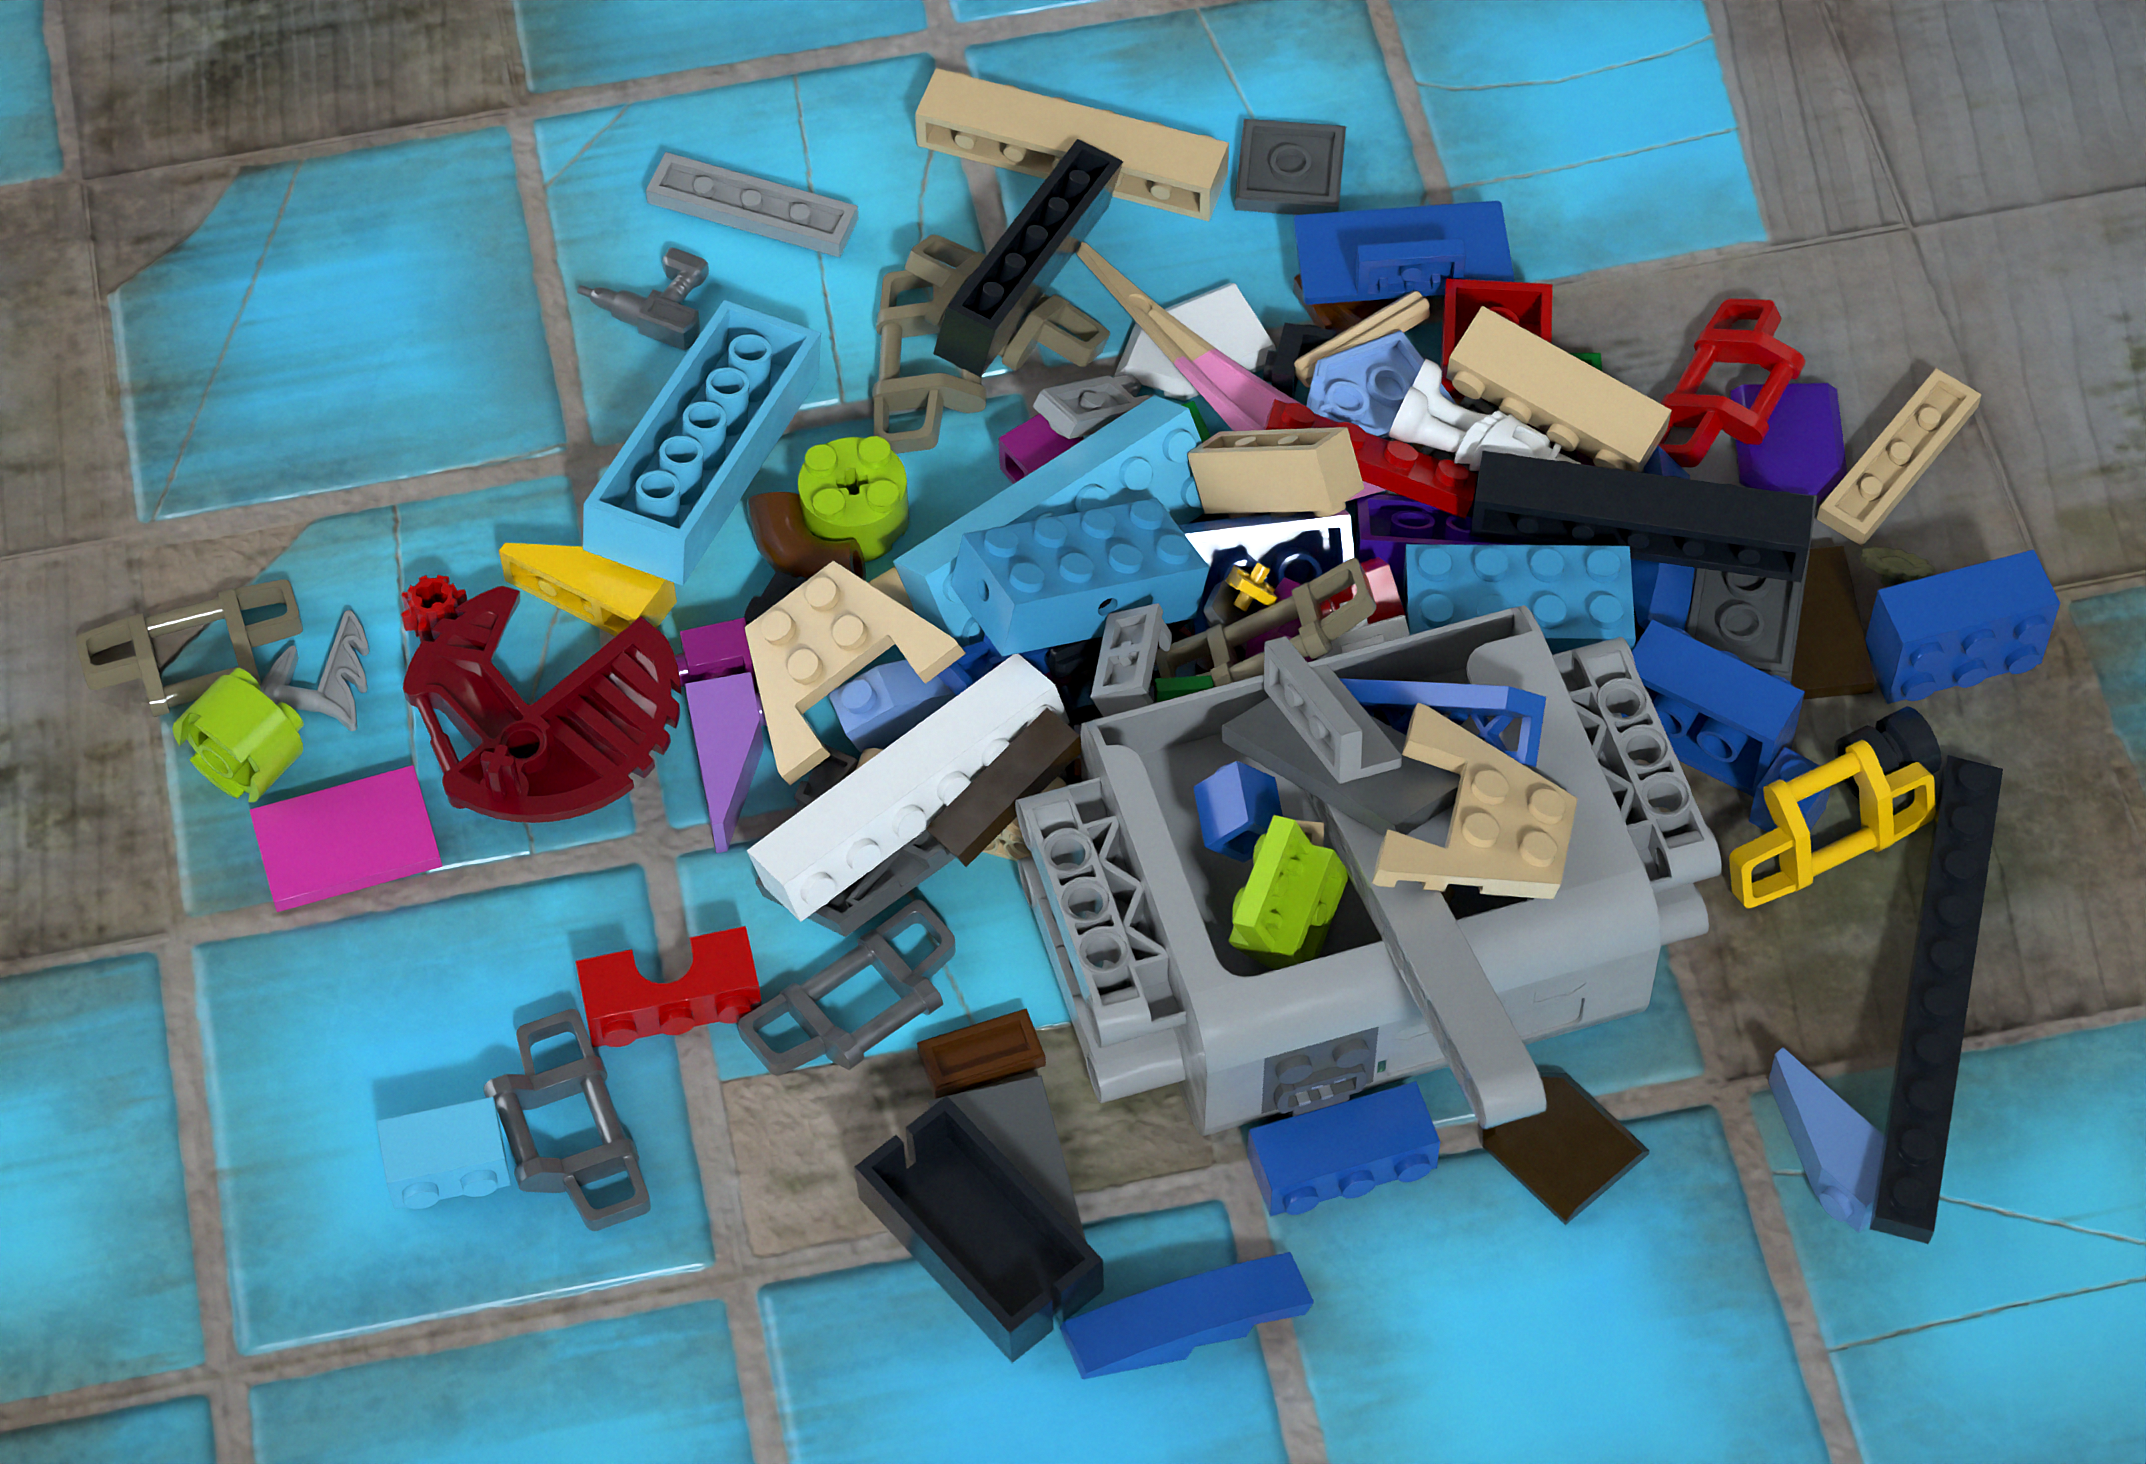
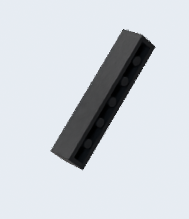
[933,139,1124,377]
[1470,451,1814,583]

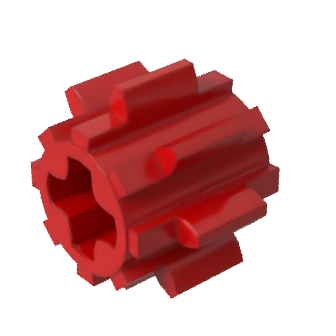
[401,575,468,642]

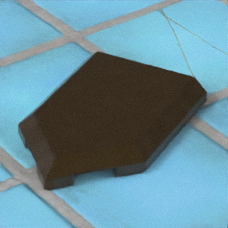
[1482,1072,1650,1225]

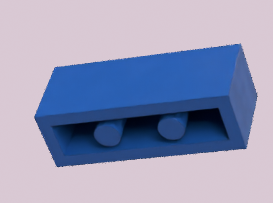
[1247,1081,1440,1217]

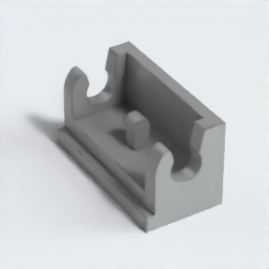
[1091,603,1172,717]

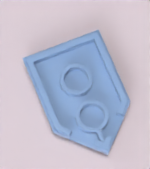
[1306,330,1457,440]

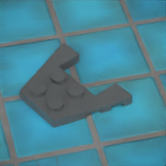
[756,743,955,937]

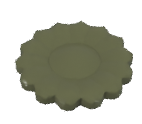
[1860,546,1935,587]

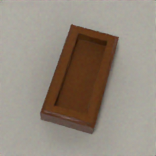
[917,1008,1046,1099]

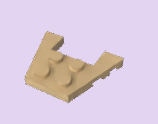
[745,561,966,785]
[1372,703,1578,899]

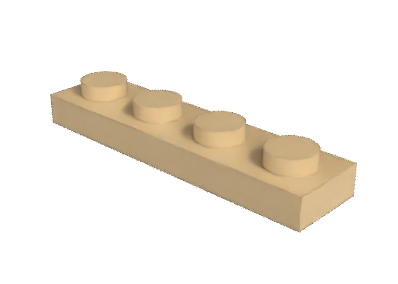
[1817,368,1982,547]

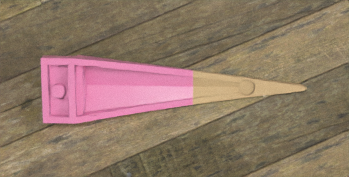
[1076,241,1386,501]

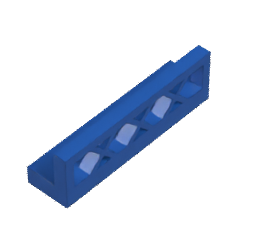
[1339,678,1546,767]

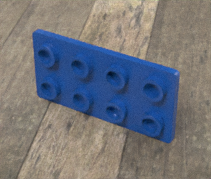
[1293,201,1515,305]

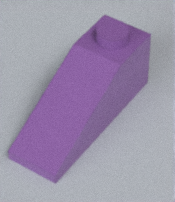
[685,672,767,853]

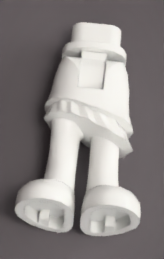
[1389,359,1581,471]

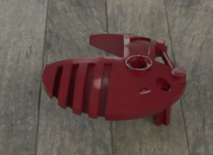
[403,586,681,823]

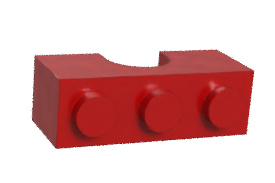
[575,926,762,1048]

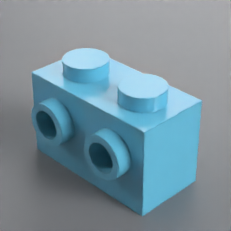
[376,1097,511,1209]

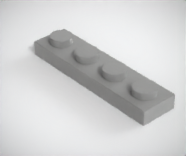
[646,152,859,257]

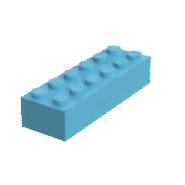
[583,300,821,586]
[893,395,1204,647]

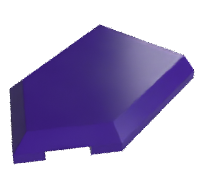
[1730,383,1848,504]

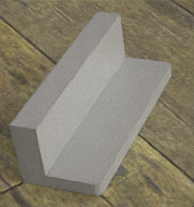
[1264,636,1402,784]

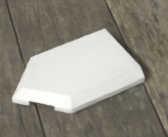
[1114,283,1276,401]

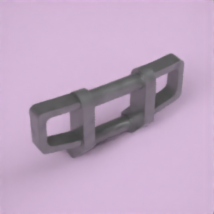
[738,899,956,1075]
[483,1009,651,1231]

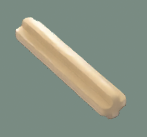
[1294,291,1430,387]

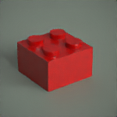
[1441,279,1553,405]

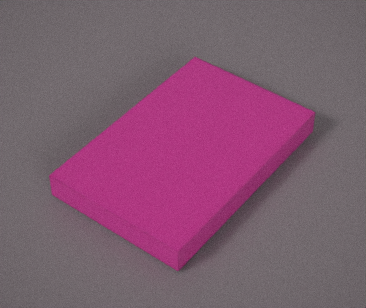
[249,765,443,912]

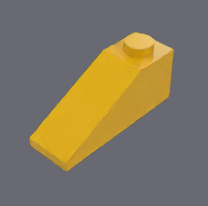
[499,543,677,637]

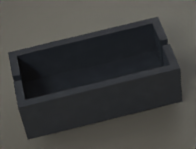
[854,1096,1104,1363]

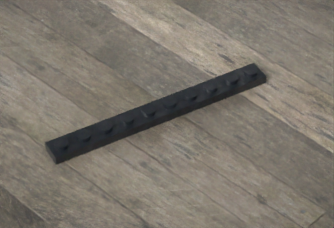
[1869,755,2003,1244]

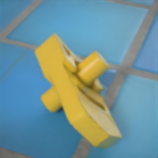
[1225,562,1277,611]

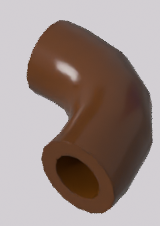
[747,492,866,581]

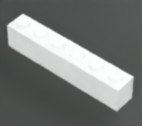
[747,654,1070,922]

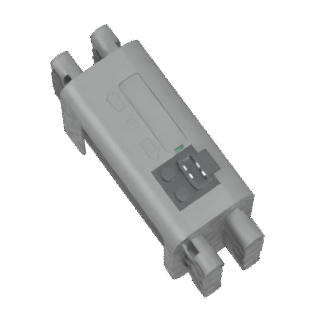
[1015,606,1722,1136]

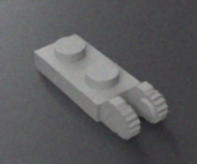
[1033,374,1155,439]

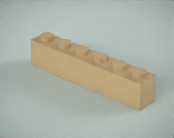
[915,68,1229,221]

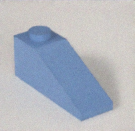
[829,645,969,754]
[1768,1047,1884,1233]

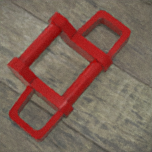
[1658,298,1806,468]

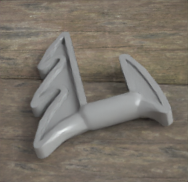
[260,610,369,731]

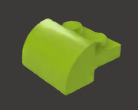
[1228,815,1349,970]

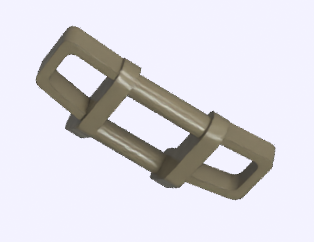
[905,235,1110,371]
[872,270,987,454]
[1155,558,1376,688]
[76,579,303,717]

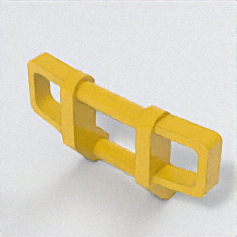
[1729,740,1936,909]

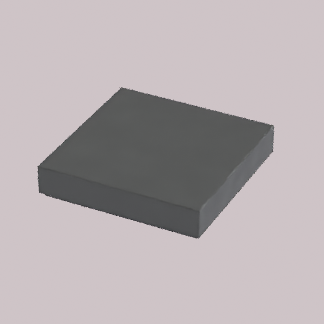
[1235,119,1346,215]

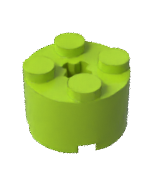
[798,436,909,562]
[172,668,304,802]

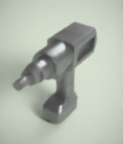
[577,247,709,350]

